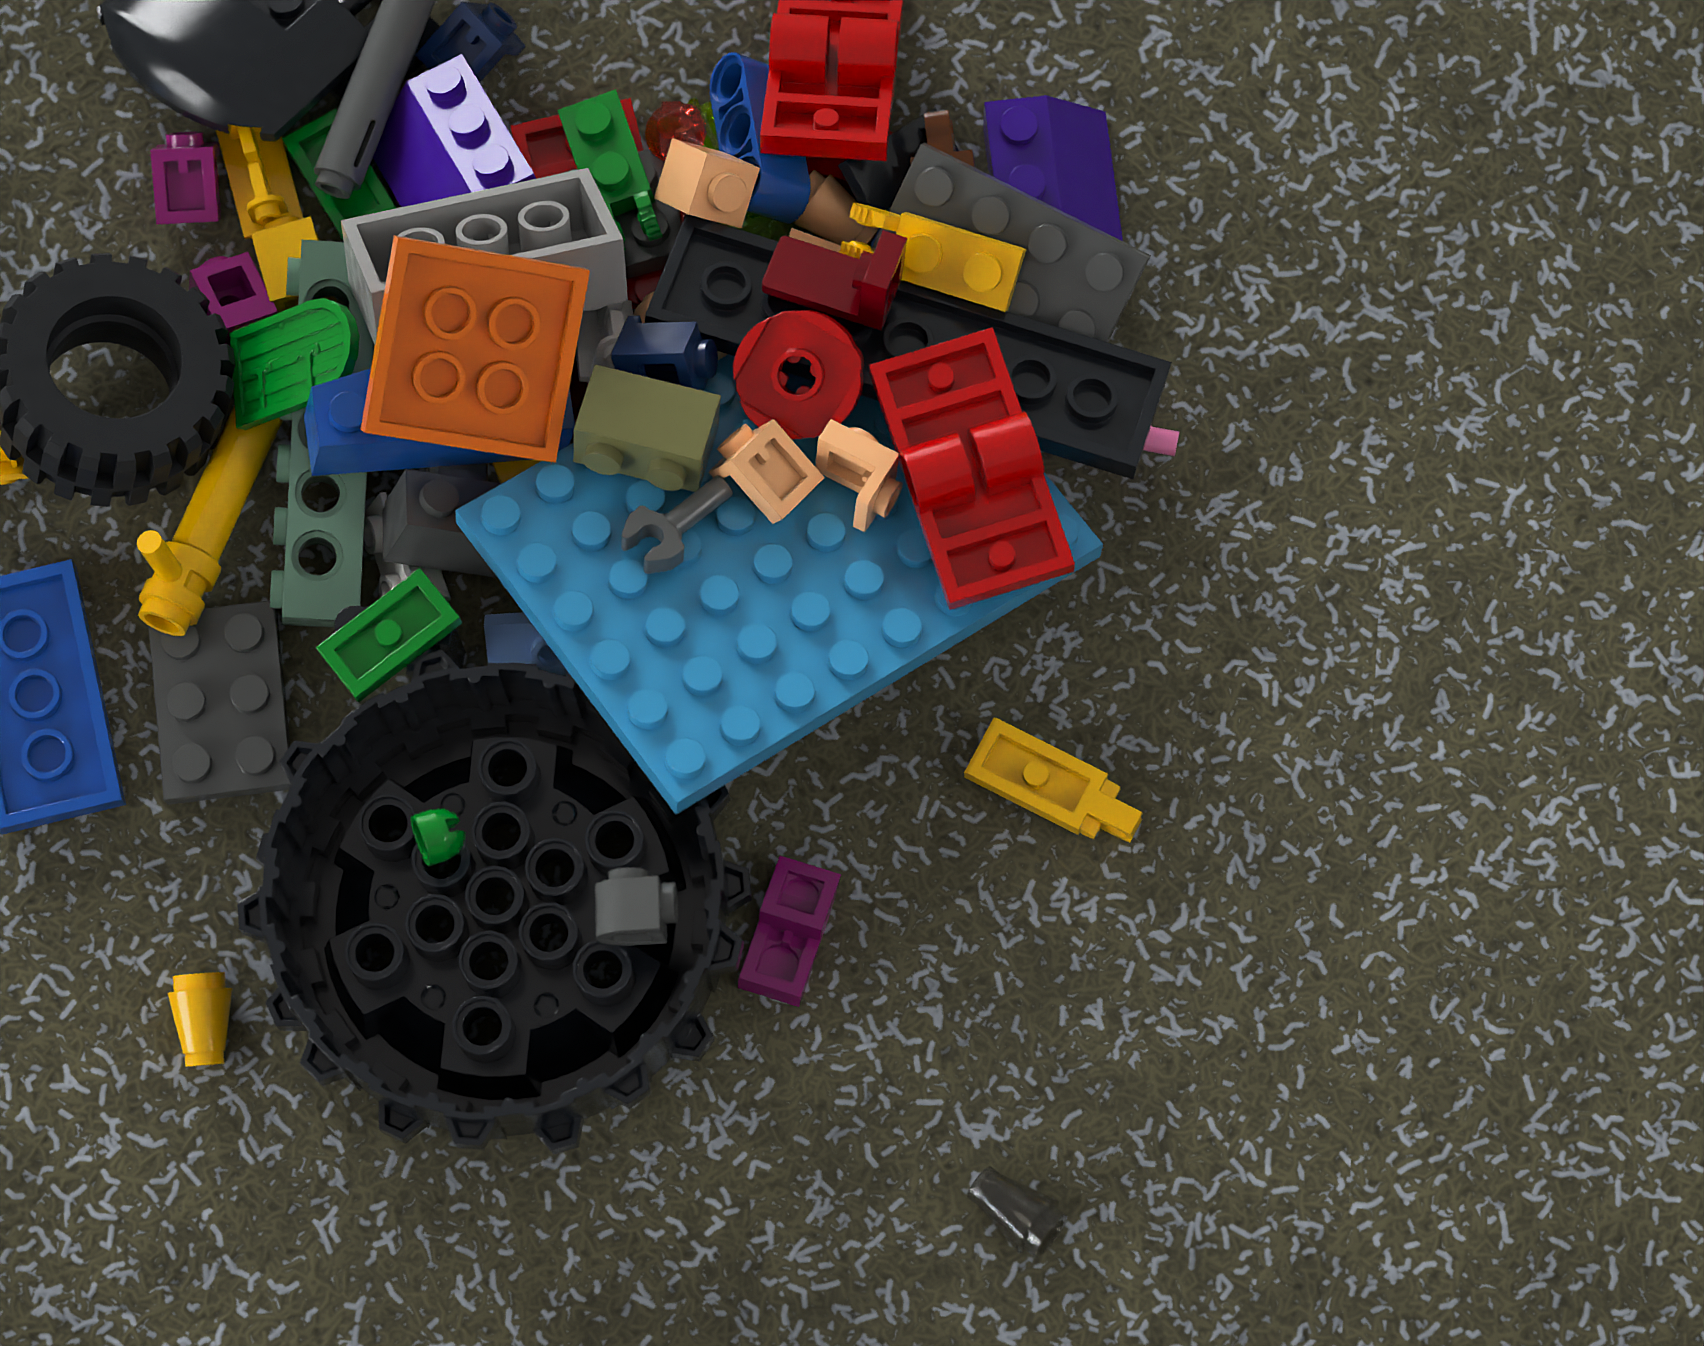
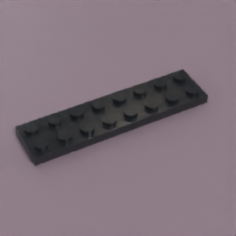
[645,214,1172,479]

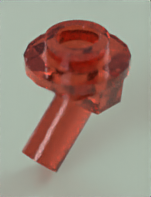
[645,101,706,162]

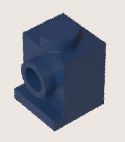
[610,315,718,391]

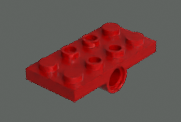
[760,0,904,161]
[869,327,1075,610]

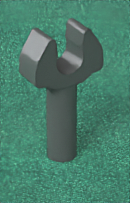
[621,476,732,574]

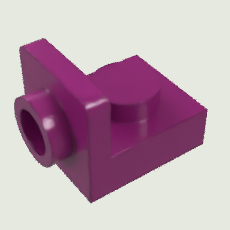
[150,131,221,225]

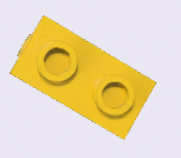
[216,125,303,240]

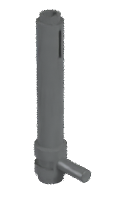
[314,0,436,199]

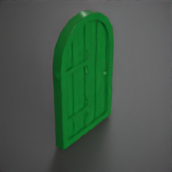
[230,298,360,430]

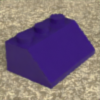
[373,54,536,207]
[983,95,1123,241]

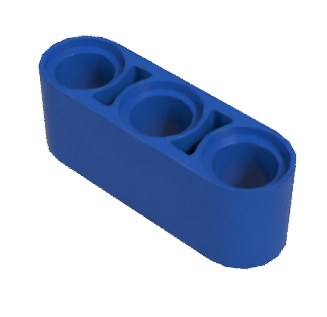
[709,52,811,224]

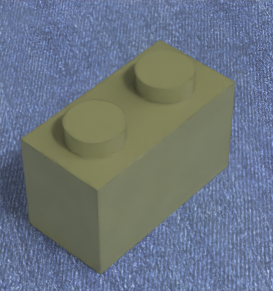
[573,364,721,492]

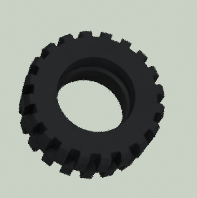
[0,253,235,507]

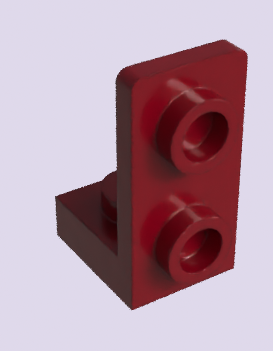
[762,230,907,330]

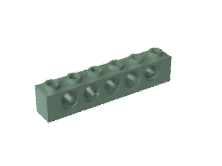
[270,240,373,628]

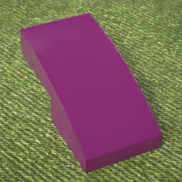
[738,856,841,1007]

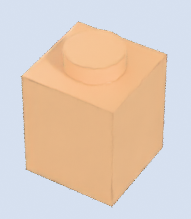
[654,138,760,228]

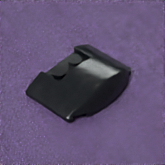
[96,0,369,142]

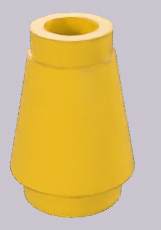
[167,972,233,1067]

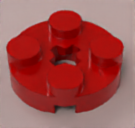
[733,310,864,439]

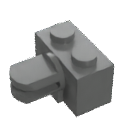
[382,463,502,578]

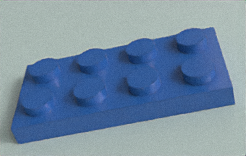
[0,559,126,835]

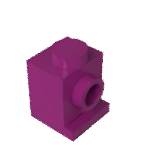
[189,252,278,346]

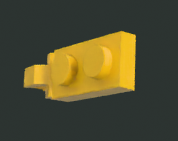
[964,718,1143,843]

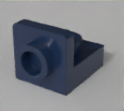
[416,1,526,83]

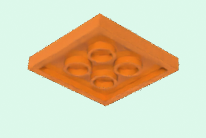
[361,235,590,463]

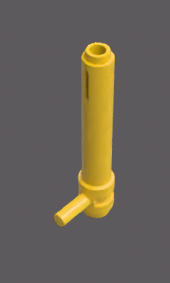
[137,405,283,636]

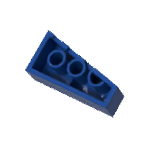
[304,368,575,476]

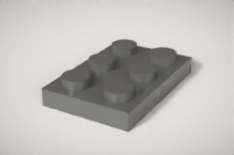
[148,600,291,805]

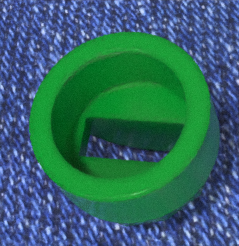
[411,809,466,866]

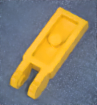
[839,203,1026,312]

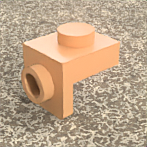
[815,419,903,533]

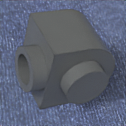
[595,868,678,945]

